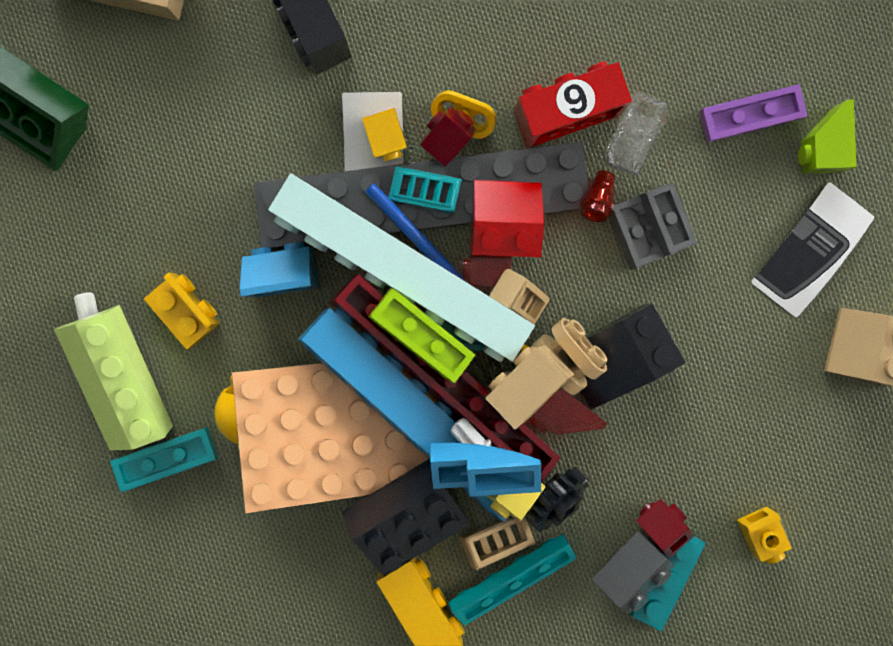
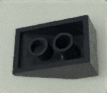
[580,304,686,410]

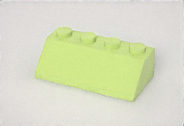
[54,305,173,451]

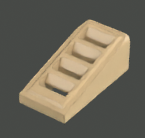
[490,269,550,325]
[459,516,535,570]

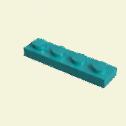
[448,534,577,626]

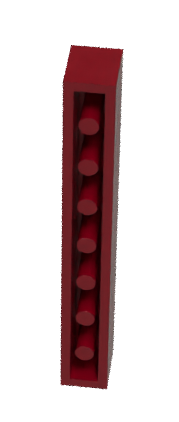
[329,274,561,483]

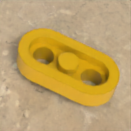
[431,90,497,139]

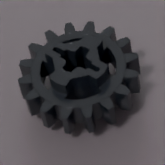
[526,467,590,532]

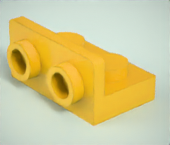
[144,272,220,350]

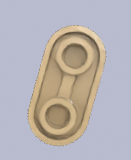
[533,318,607,395]

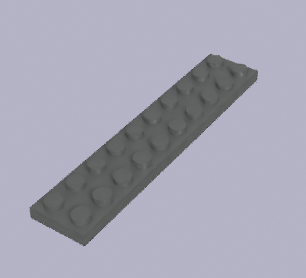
[254,142,591,249]

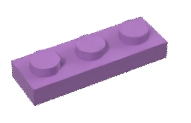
[699,84,807,143]

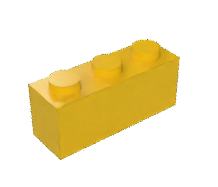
[376,558,465,646]

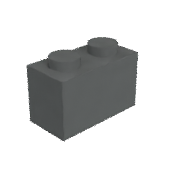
[592,531,675,614]

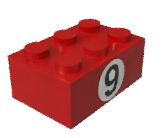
[513,61,633,149]

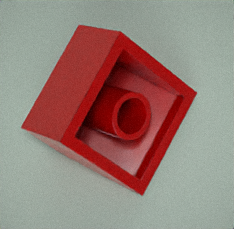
[470,180,544,258]

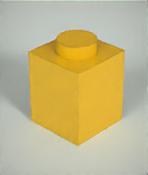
[362,108,407,162]

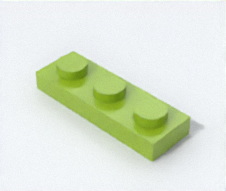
[368,288,475,383]

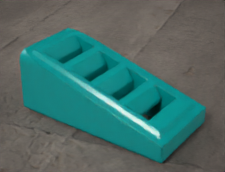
[388,166,462,215]

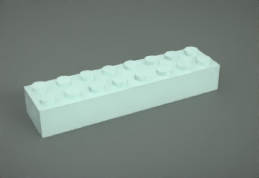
[268,173,535,363]

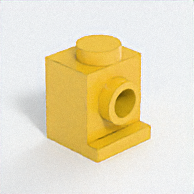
[737,507,792,564]

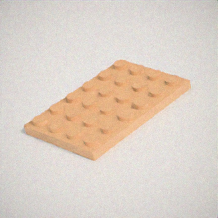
[231,356,437,513]

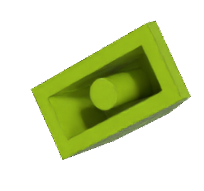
[798,99,857,174]

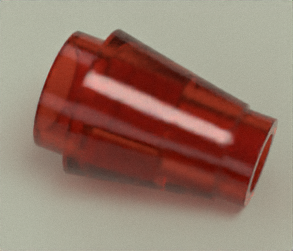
[580,170,615,222]

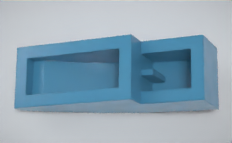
[430,443,542,497]

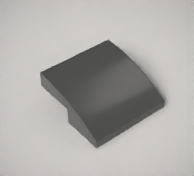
[606,182,697,270]

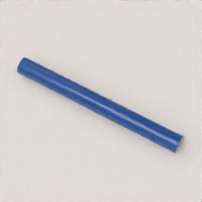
[364,182,465,281]

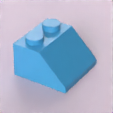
[240,242,320,298]

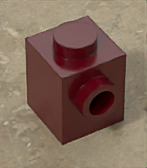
[420,106,476,167]
[636,499,694,559]

